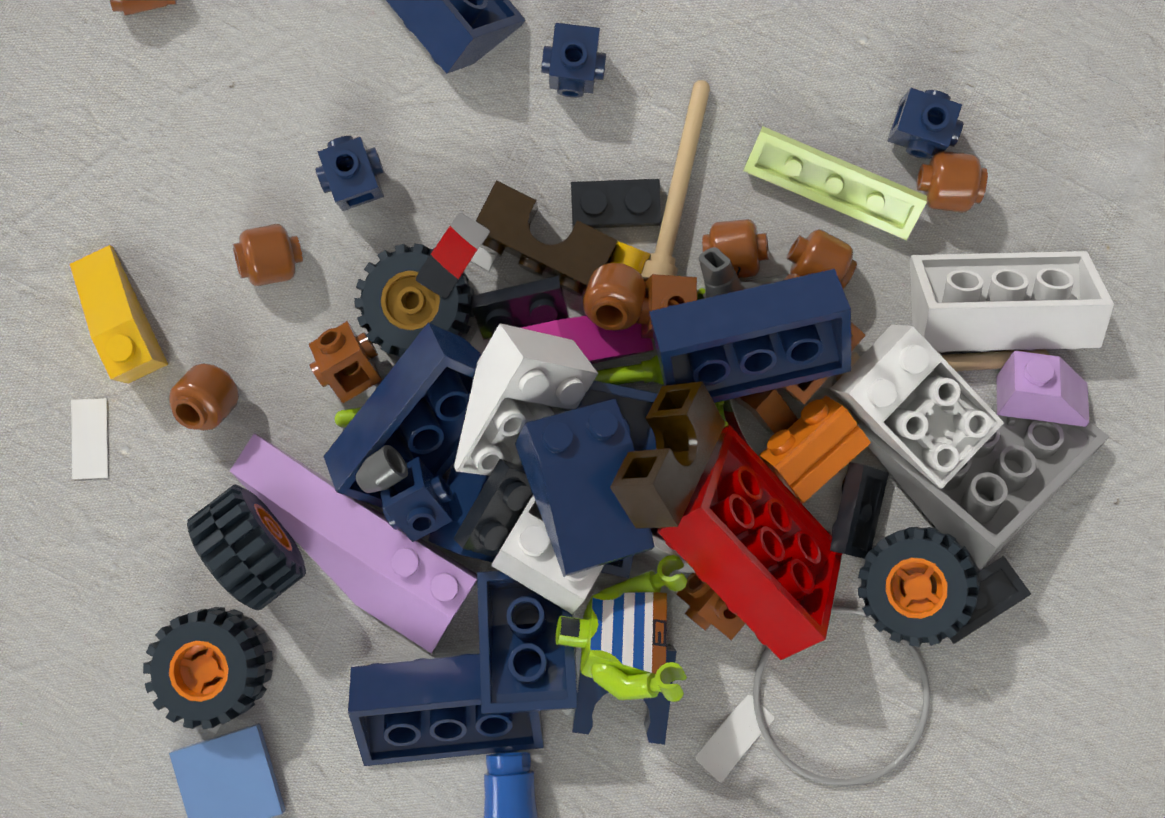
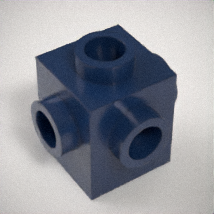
[541,23,606,98]
[887,88,964,159]
[315,135,384,211]
[380,457,453,542]

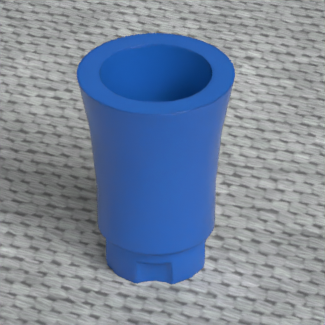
[484,752,538,818]

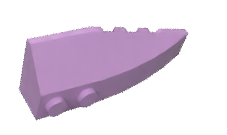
[230,433,477,653]

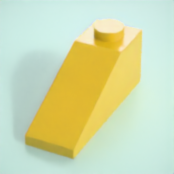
[70,245,168,384]

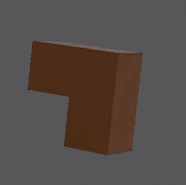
[734,389,798,434]

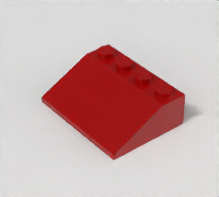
[657,425,843,660]

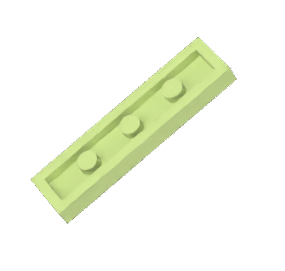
[743,126,927,240]

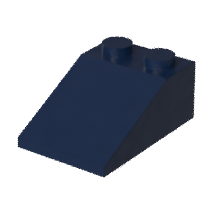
[515,399,655,577]
[477,571,578,715]

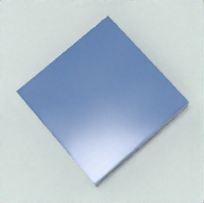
[169,723,286,818]

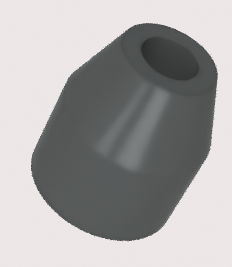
[356,445,408,493]

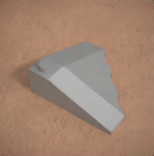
[858,404,1109,570]

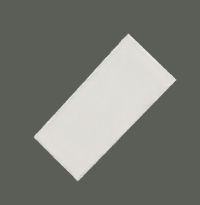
[71,398,108,479]

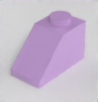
[996,351,1089,427]

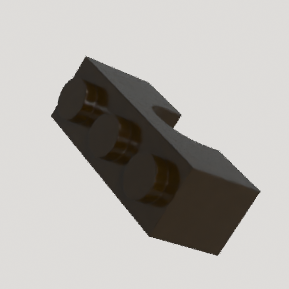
[476,180,618,296]
[610,381,725,529]

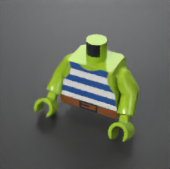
[556,555,687,702]

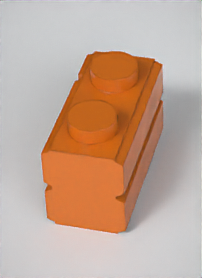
[759,395,871,503]

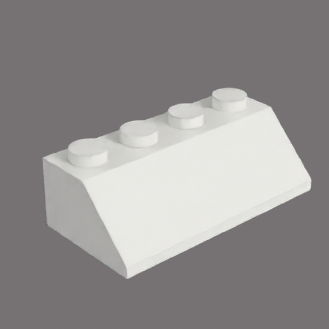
[910,251,1114,353]

